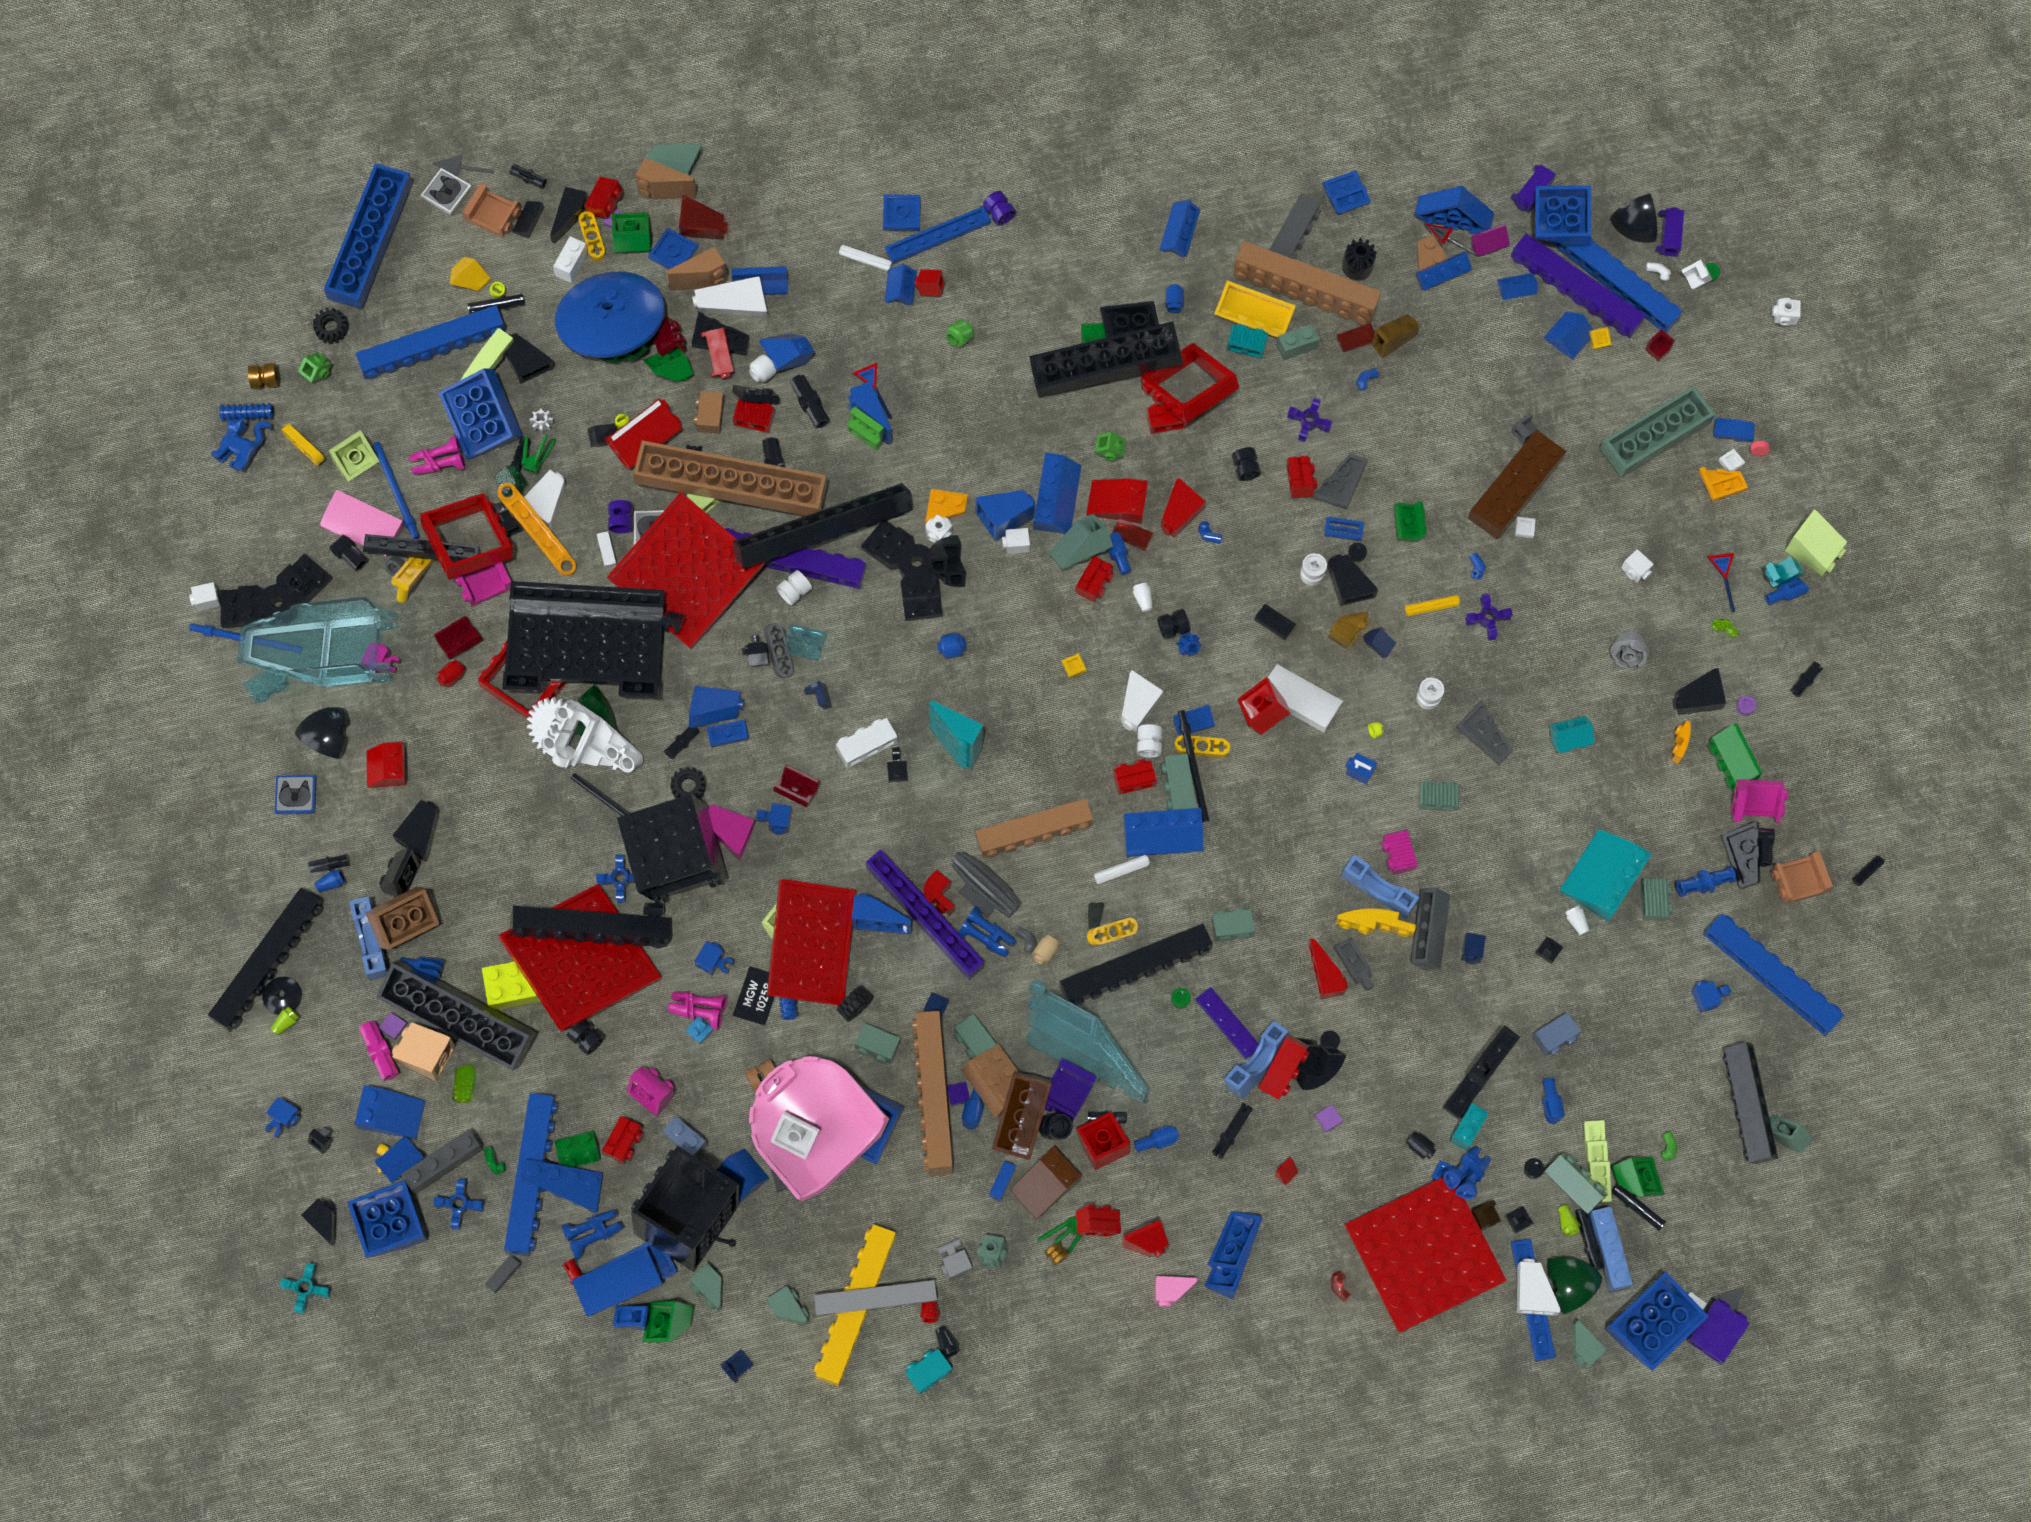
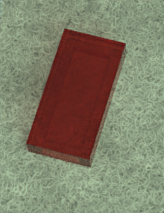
[1336,323,1375,353]
[1112,518,1153,551]

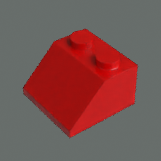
[1237,677,1291,735]
[366,742,406,788]
[1076,1112,1130,1170]

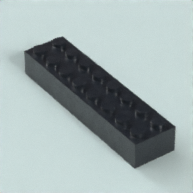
[1029,321,1183,398]
[376,960,536,1071]

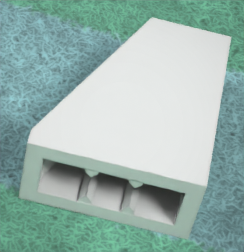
[524,470,566,531]
[1121,670,1163,732]
[1517,1259,1560,1316]

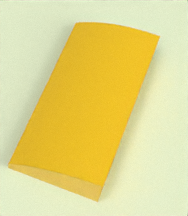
[1214,281,1296,338]

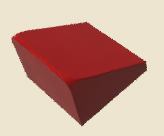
[1275,1158,1298,1185]

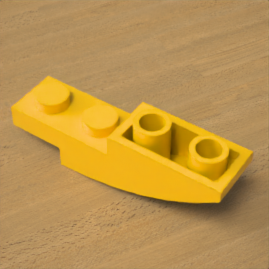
[1335,909,1416,938]

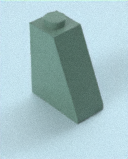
[646,144,703,176]

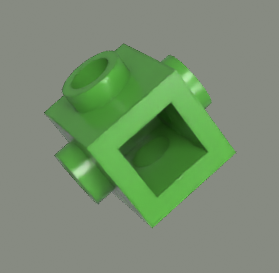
[298,353,332,382]
[1095,432,1126,461]

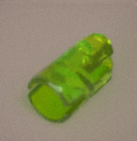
[452,1065,475,1103]

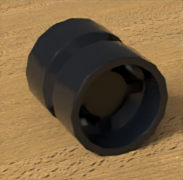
[1232,447,1261,481]
[1157,609,1191,640]
[567,1020,605,1055]
[1039,1114,1073,1140]

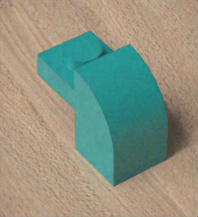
[1765,556,1805,588]

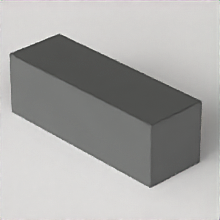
[485,1255,521,1294]

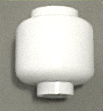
[749,355,776,382]

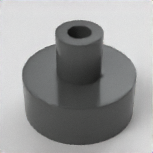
[385,557,404,576]

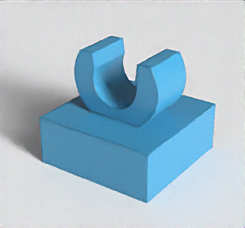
[685,1017,714,1044]

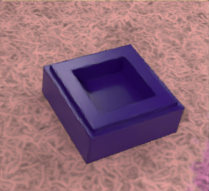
[947,1082,970,1106]

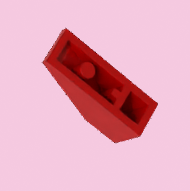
[1308,938,1348,999]

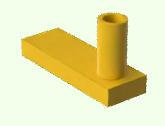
[391,557,435,603]

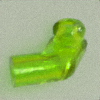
[1712,619,1739,639]

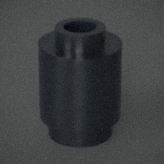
[1406,1131,1436,1160]

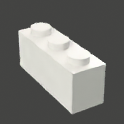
[836,718,898,769]

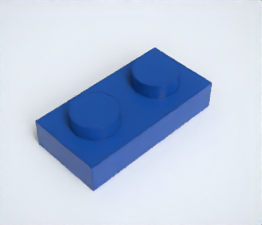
[707,720,748,747]

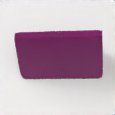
[1472,224,1510,256]

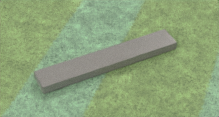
[814,1280,937,1316]

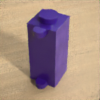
[1511,164,1556,213]
[1656,207,1684,257]

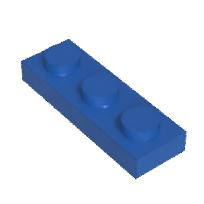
[1416,252,1472,290]

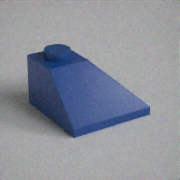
[759,333,814,371]

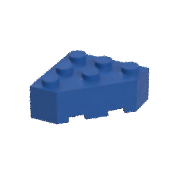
[1415,186,1494,234]

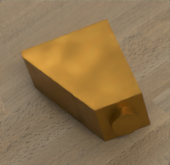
[1372,314,1419,358]

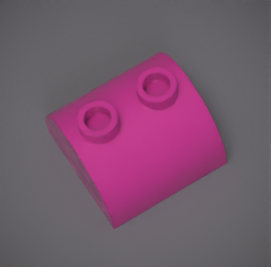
[627,1066,674,1117]

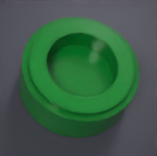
[1705,263,1720,282]
[1171,988,1191,1009]

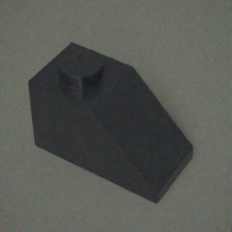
[301,1198,336,1246]

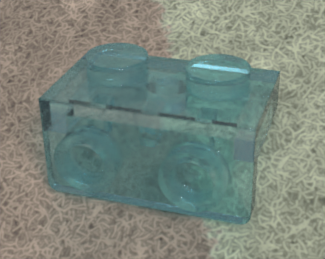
[785,624,827,661]
[243,669,288,704]

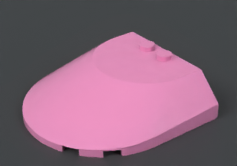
[749,1056,889,1202]

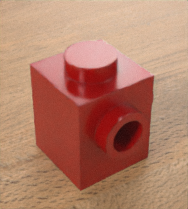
[915,269,945,296]

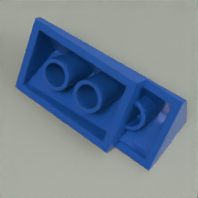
[1205,1212,1262,1300]

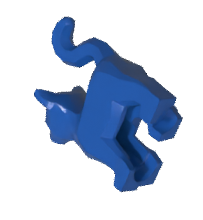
[211,417,271,472]

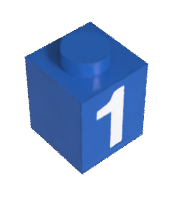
[1345,753,1377,785]

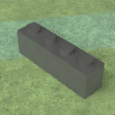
[1269,193,1321,259]
[1411,888,1450,970]
[401,1129,482,1195]

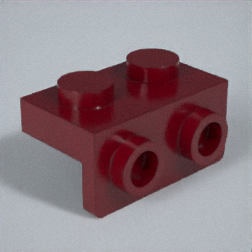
[653,316,686,357]
[434,616,482,660]
[773,765,820,808]

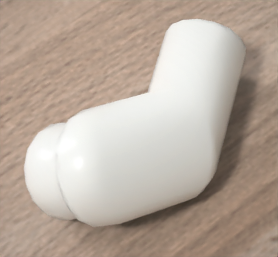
[1646,262,1671,281]

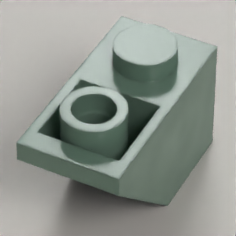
[689,1263,722,1312]
[766,1286,809,1326]

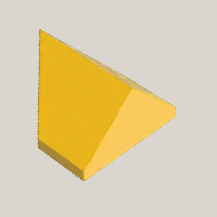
[450,257,491,292]

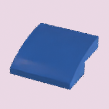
[1322,170,1371,215]

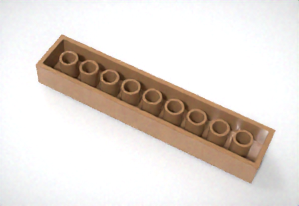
[633,441,827,516]

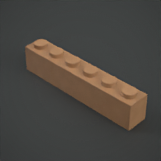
[975,798,1093,858]

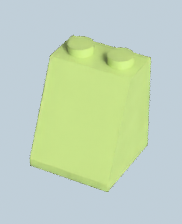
[1785,509,1847,576]

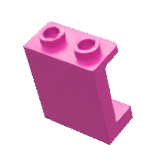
[454,562,511,607]
[1731,779,1788,823]

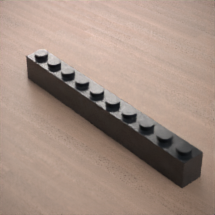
[733,483,912,569]

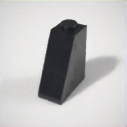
[504,333,554,384]
[1327,554,1378,606]
[1673,668,1726,715]
[392,799,439,862]

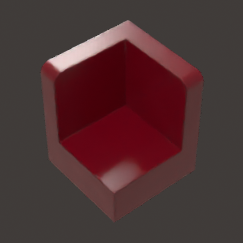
[1645,329,1675,362]

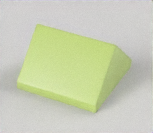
[329,430,380,482]

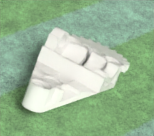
[527,697,643,772]

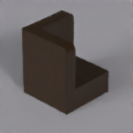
[1472,1200,1501,1231]

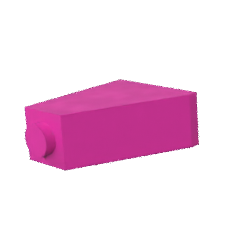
[708,804,755,860]

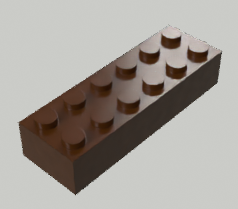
[1468,430,1566,540]

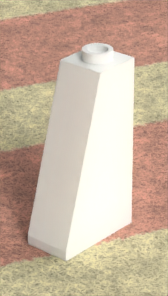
[692,276,768,317]

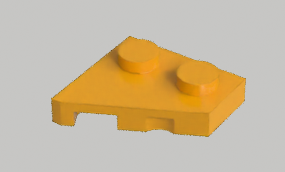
[1698,467,1748,502]
[925,489,968,525]

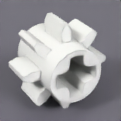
[529,408,553,433]

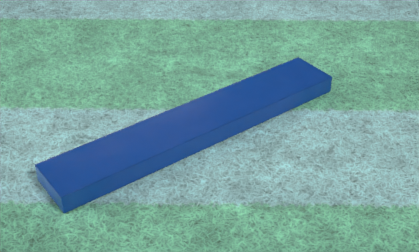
[885,206,991,265]
[1510,1239,1556,1361]

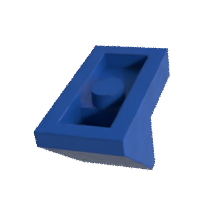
[613,1306,649,1331]

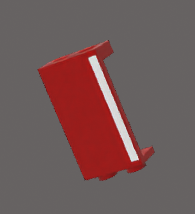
[604,398,682,469]

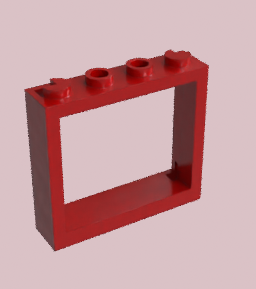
[1140,343,1239,423]
[420,493,514,580]
[478,641,568,719]

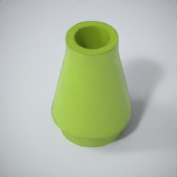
[270,1006,300,1036]
[1558,1205,1581,1237]

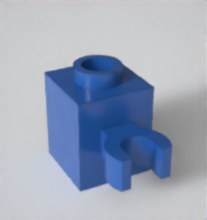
[756,803,792,835]
[1692,980,1731,1013]

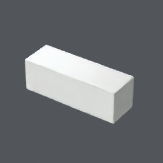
[597,531,616,570]

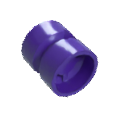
[983,190,1016,225]
[608,500,633,534]

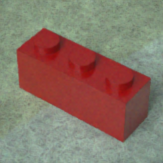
[1258,1034,1309,1100]

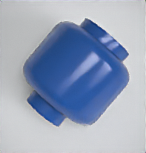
[937,632,967,659]

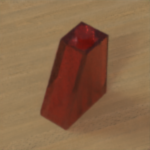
[679,195,728,240]

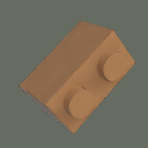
[694,391,724,434]

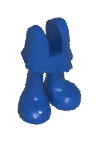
[958,906,1016,957]
[1444,1146,1491,1200]
[561,1210,624,1260]

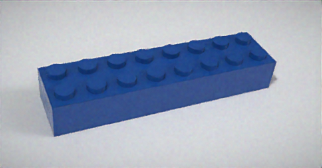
[324,163,412,309]

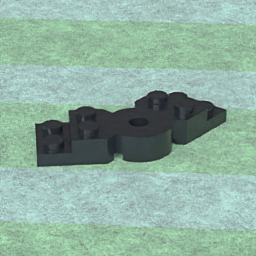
[861,520,943,621]
[220,553,332,628]

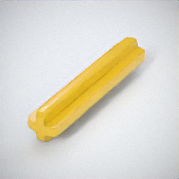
[1405,595,1460,616]

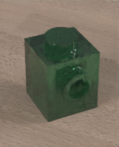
[494,466,528,495]

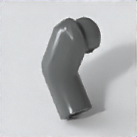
[1015,926,1037,953]

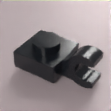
[887,747,908,783]

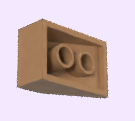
[635,158,697,199]
[666,246,727,290]

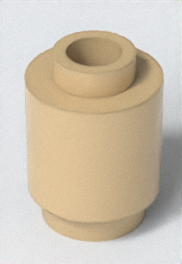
[1032,935,1059,965]

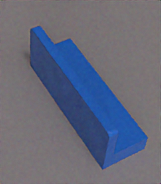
[1160,200,1200,257]
[731,266,788,295]

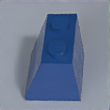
[975,490,1035,542]

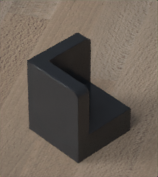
[588,423,616,447]

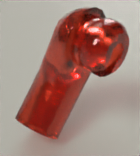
[1331,1271,1351,1302]

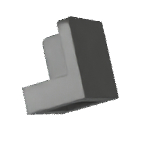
[1511,412,1540,445]

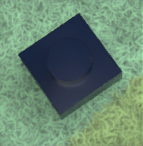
[923,992,950,1019]

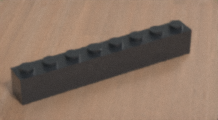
[208,887,323,1032]
[510,905,670,948]
[1059,923,1213,1007]

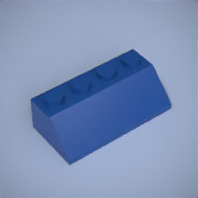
[1033,452,1082,534]
[1123,808,1203,857]

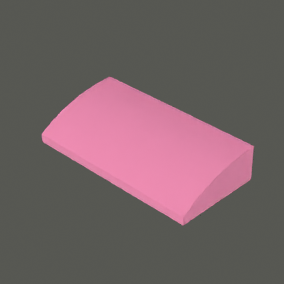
[320,490,405,557]

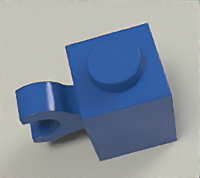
[694,941,734,975]
[265,1097,301,1138]

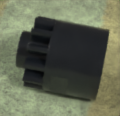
[1342,238,1377,281]

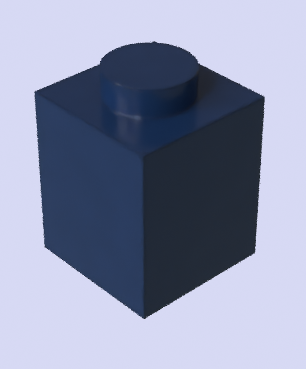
[1461,933,1486,965]

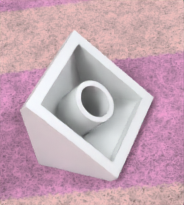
[770,1112,820,1160]

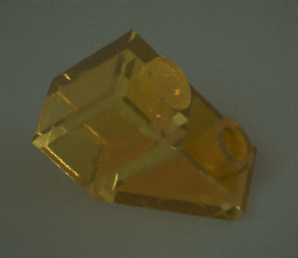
[1328,612,1369,649]

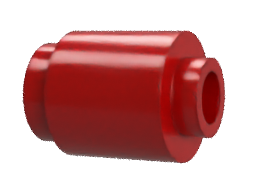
[436,660,465,687]

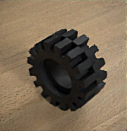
[313,308,348,344]
[670,767,706,800]
[836,986,873,1022]

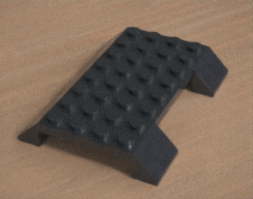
[502,581,664,699]

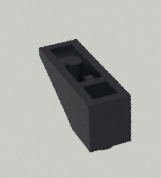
[550,187,588,244]

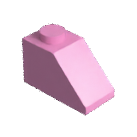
[1155,1276,1197,1308]

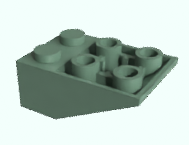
[1049,514,1113,569]

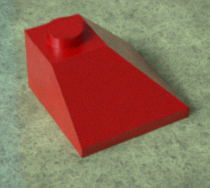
[1121,1220,1169,1257]

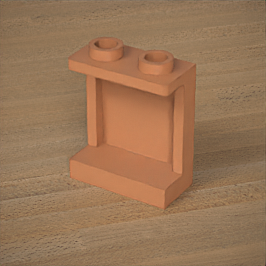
[463,183,521,238]
[1771,851,1833,904]

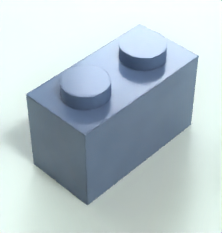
[1532,1012,1581,1056]
[663,1116,707,1157]

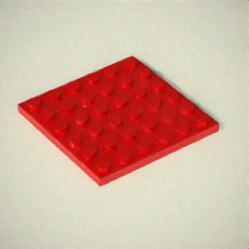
[606,492,765,649]
[498,883,661,1033]
[1344,1177,1507,1334]

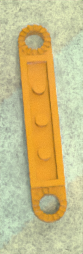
[497,483,576,576]

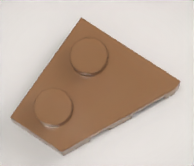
[1417,234,1448,271]

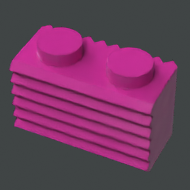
[1381,830,1418,875]

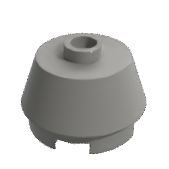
[1611,631,1649,669]

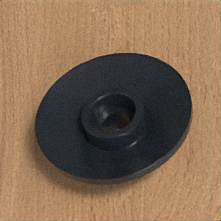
[262,977,302,1015]

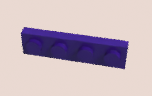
[1195,987,1259,1060]

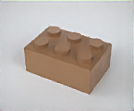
[365,887,439,950]
[962,1044,1020,1118]

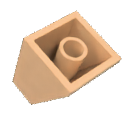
[392,1022,456,1082]

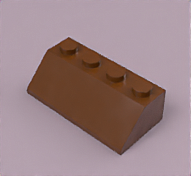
[992,1072,1052,1160]

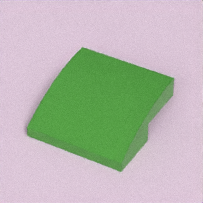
[846,406,884,451]

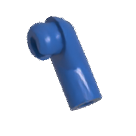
[1356,368,1379,390]
[1198,521,1222,544]
[1469,553,1486,580]

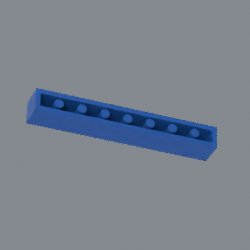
[1552,238,1683,333]
[355,305,506,380]
[1704,914,1844,1036]
[504,1093,558,1256]

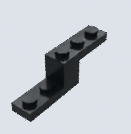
[1443,1025,1520,1120]

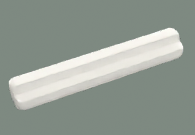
[839,245,892,271]
[1094,855,1150,884]

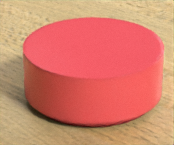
[1750,441,1770,456]

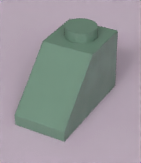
[1770,1114,1812,1153]
[1572,1320,1607,1369]

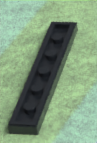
[363,534,479,562]

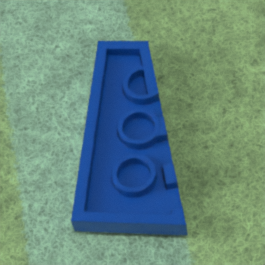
[520,1159,603,1214]

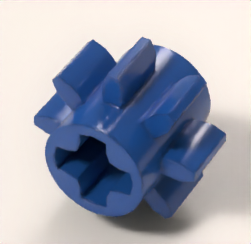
[1177,632,1202,657]

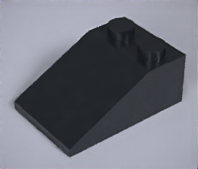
[1100,301,1159,337]
[379,848,420,897]

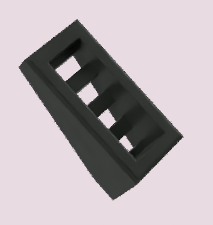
[1088,902,1104,945]

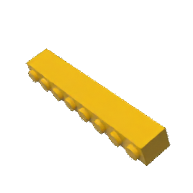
[814,1224,896,1387]

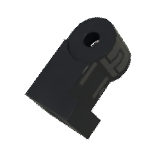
[493,502,523,538]

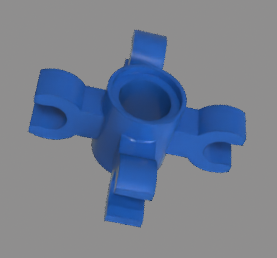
[596,854,635,903]
[433,1179,484,1230]

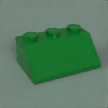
[1708,723,1762,793]

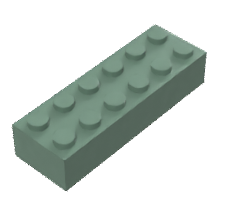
[1600,386,1715,478]

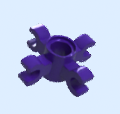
[1287,397,1332,442]
[1465,593,1513,640]

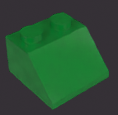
[612,212,650,253]

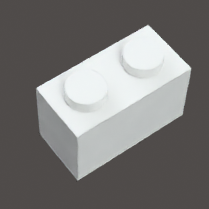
[553,237,588,283]

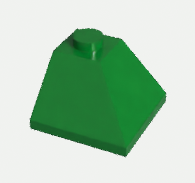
[643,346,693,382]
[1612,1157,1665,1197]
[642,1301,693,1343]

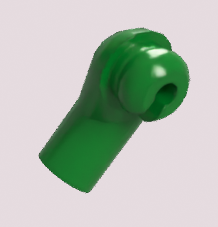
[484,1147,506,1175]

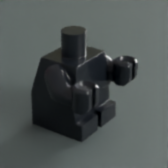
[742,635,769,667]

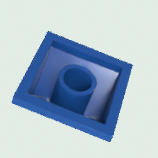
[1544,312,1593,360]
[717,1149,769,1204]

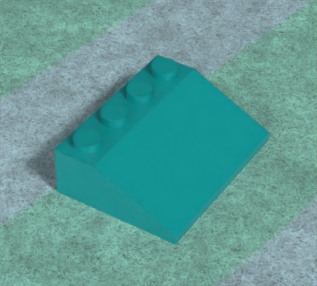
[929,700,983,769]
[1559,829,1652,922]

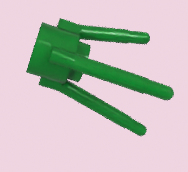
[521,434,556,474]
[1037,1216,1083,1253]

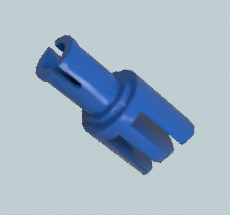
[1108,532,1132,575]
[1765,577,1809,605]
[399,956,444,979]
[1542,1078,1565,1124]
[961,1088,984,1130]
[1134,1126,1178,1153]

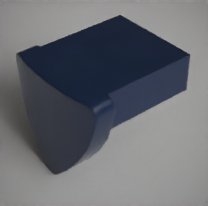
[1363,627,1396,658]
[804,681,832,710]
[720,1349,753,1383]

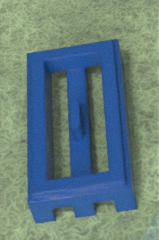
[1324,517,1364,541]

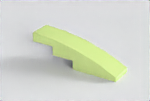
[461,328,514,380]
[1583,1120,1612,1202]

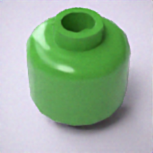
[946,320,974,347]

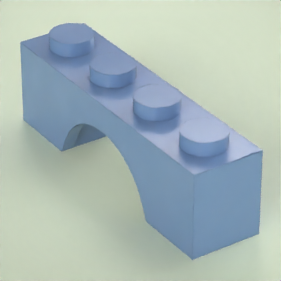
[1341,855,1419,919]
[349,897,388,981]
[1224,1021,1290,1099]
[1589,1207,1633,1293]

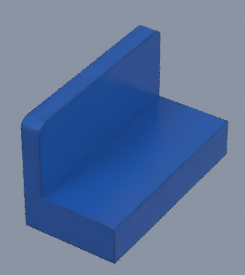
[885,264,917,306]
[375,1136,424,1183]

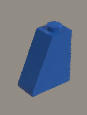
[689,686,744,728]

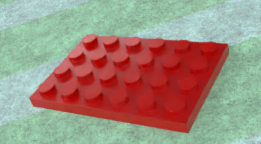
[767,879,855,1006]

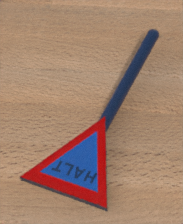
[852,363,892,419]
[1707,553,1735,612]

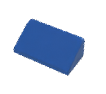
[1497,273,1538,300]
[1173,705,1215,736]

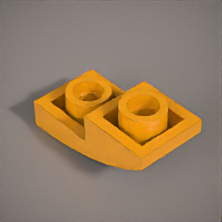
[1672,720,1691,764]

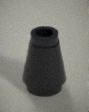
[935,1326,959,1358]

